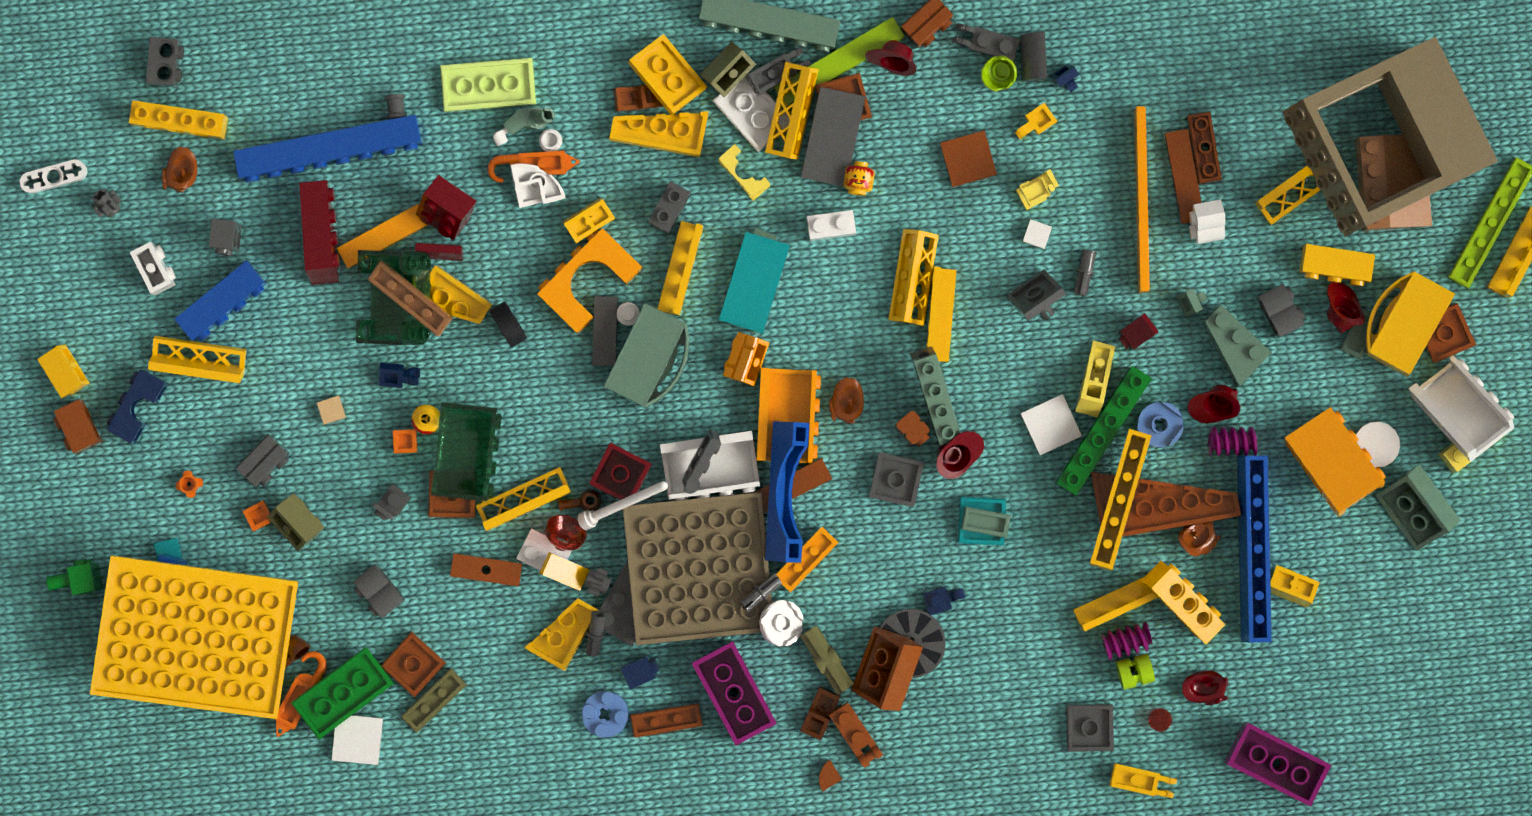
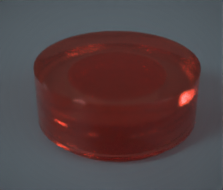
[1148,708,1172,732]

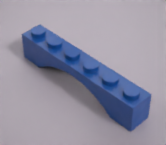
[765,421,809,563]

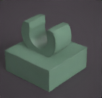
[1176,289,1208,317]

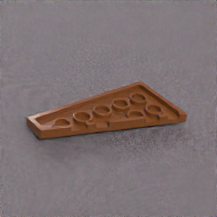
[1091,472,1241,537]

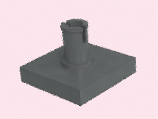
[1006,269,1066,321]

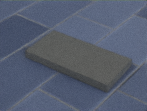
[801,87,866,187]

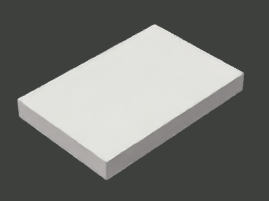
[712,73,790,152]

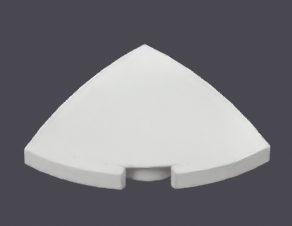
[510,163,566,208]

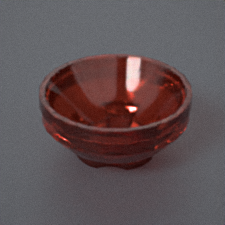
[545,515,587,551]

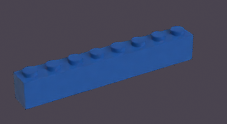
[233,115,423,183]
[1237,455,1272,643]

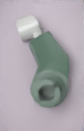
[493,107,555,146]

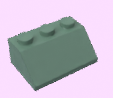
[1375,464,1461,551]

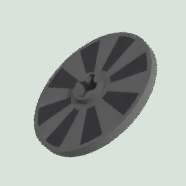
[880,609,946,678]

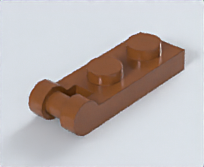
[828,701,884,768]

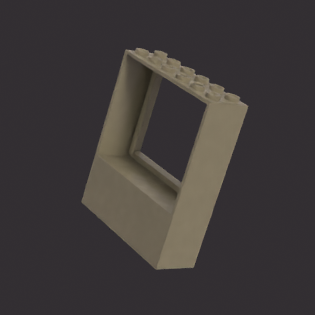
[1282,36,1498,237]

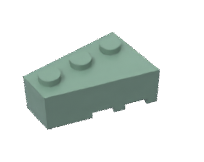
[1202,305,1272,387]

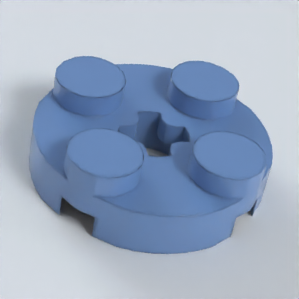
[1136,402,1183,448]
[582,691,628,738]

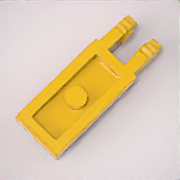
[1109,763,1177,798]

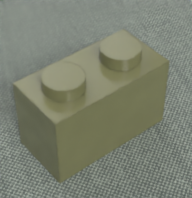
[700,41,756,98]
[267,493,325,551]

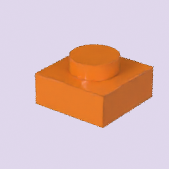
[393,429,418,454]
[243,500,272,532]

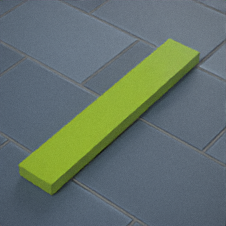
[774,17,905,106]
[1447,157,1532,289]

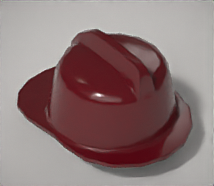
[865,40,916,76]
[1327,282,1365,333]
[1187,384,1241,424]
[936,431,984,479]

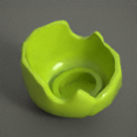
[981,55,1017,92]

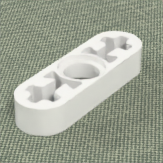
[20,159,87,194]

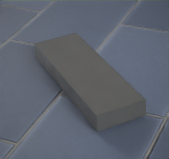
[592,296,618,366]

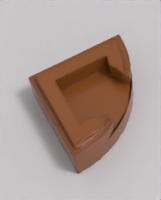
[819,760,842,792]

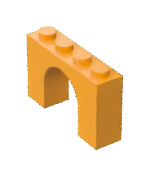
[538,228,643,334]

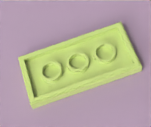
[440,58,536,112]

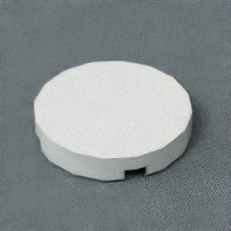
[1356,422,1400,468]
[759,600,804,646]

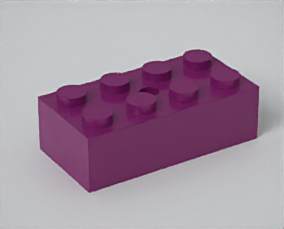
[692,641,777,746]
[1224,721,1331,807]

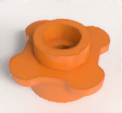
[175,470,203,498]

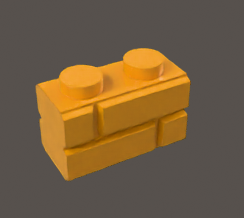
[723,332,769,386]

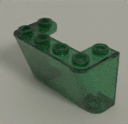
[356,250,431,345]
[431,402,502,503]

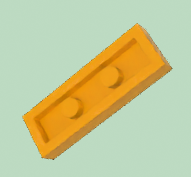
[776,527,839,593]

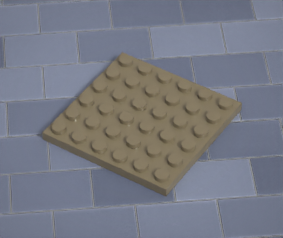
[623,492,772,645]

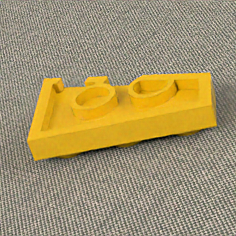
[524,599,599,671]

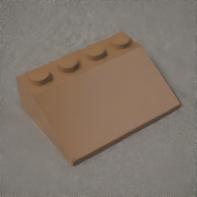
[1355,135,1432,232]

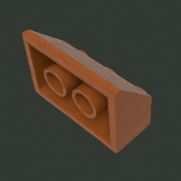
[851,627,923,711]

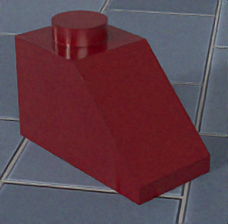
[1118,313,1159,351]

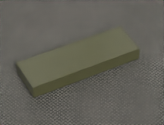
[401,668,468,733]

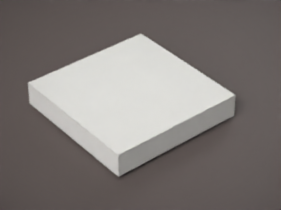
[1020,394,1082,456]
[332,715,383,765]

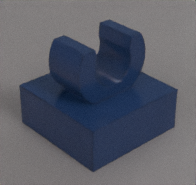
[1050,63,1079,92]

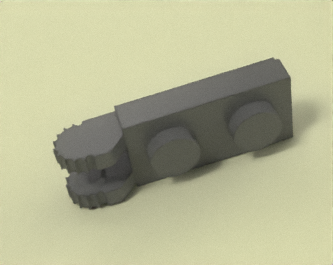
[952,23,1020,62]
[745,47,811,96]
[682,429,721,494]

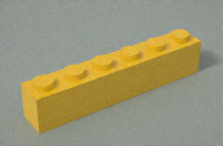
[1090,429,1152,571]

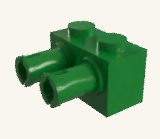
[46,559,104,595]

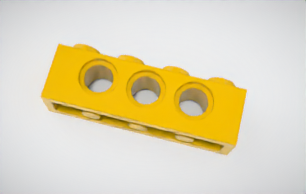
[129,100,228,140]
[1141,560,1225,645]

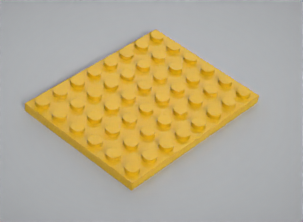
[90,555,298,719]

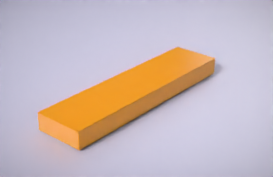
[337,204,429,269]

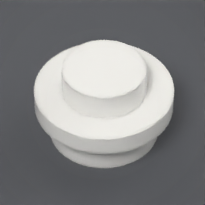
[539,129,562,152]
[617,302,640,326]

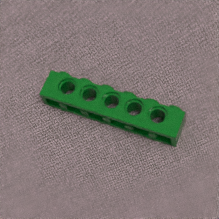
[1055,366,1152,496]

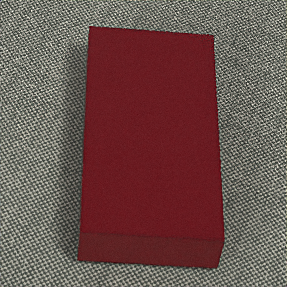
[415,243,463,261]

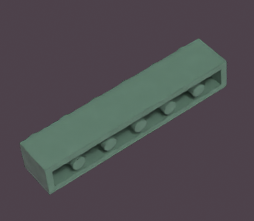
[699,0,840,53]

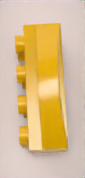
[1365,271,1455,377]

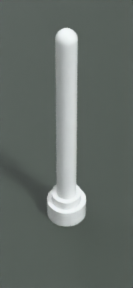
[578,481,668,530]

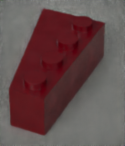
[299,180,339,285]

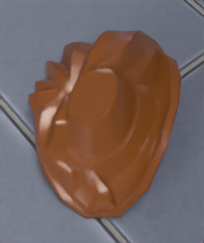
[161,147,197,193]
[829,377,864,424]
[1178,521,1221,556]

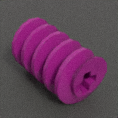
[1208,427,1257,456]
[1101,622,1152,660]

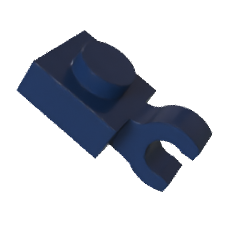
[379,362,421,388]
[923,587,965,616]

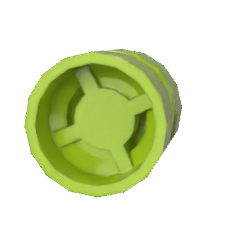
[1115,653,1155,690]

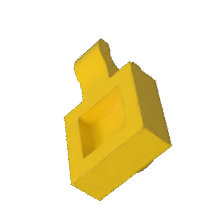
[1015,103,1057,140]

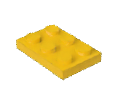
[628,34,707,116]

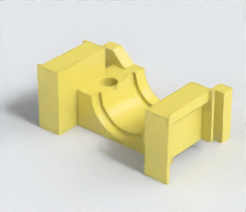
[718,144,770,201]
[1016,169,1059,210]

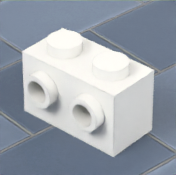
[130,242,176,295]

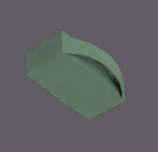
[604,303,689,408]

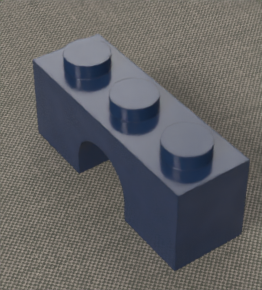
[107,369,169,444]
[621,654,660,690]

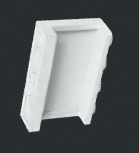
[1409,355,1514,462]
[660,431,760,501]

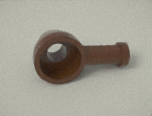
[558,489,602,511]
[285,635,311,669]

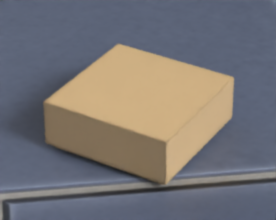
[317,396,346,425]

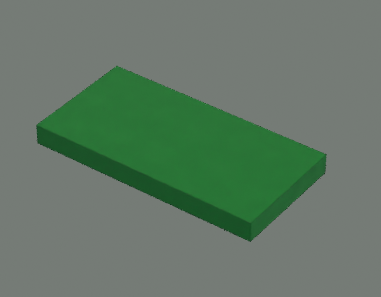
[291,647,394,740]

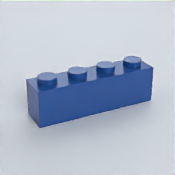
[175,260,267,342]

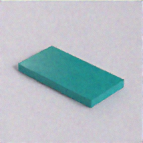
[719,232,790,334]

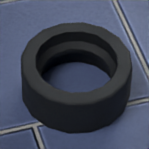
[489,301,527,347]

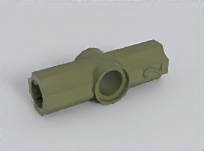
[800,625,854,695]

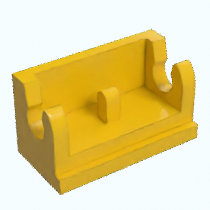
[562,197,615,243]
[37,344,90,398]
[1270,565,1320,608]

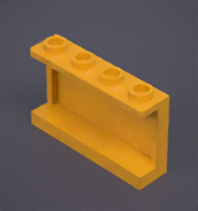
[757,368,821,463]
[1284,407,1386,517]

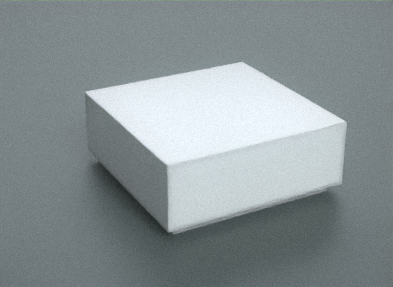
[1022,219,1052,249]

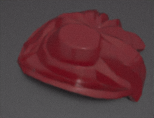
[1182,670,1229,706]

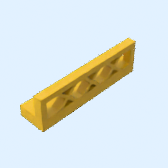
[765,62,819,159]
[1255,166,1320,225]
[1486,206,1532,298]
[658,221,704,316]
[888,229,939,326]
[926,266,957,362]
[148,336,246,383]
[476,467,571,531]
[1073,576,1158,631]

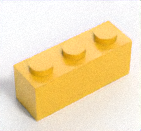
[1299,244,1375,287]

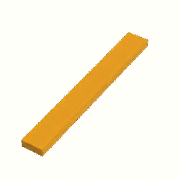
[1134,106,1150,293]

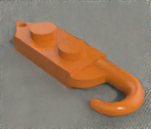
[487,151,580,183]
[275,651,327,737]

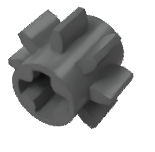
[91,189,121,217]
[584,567,612,597]

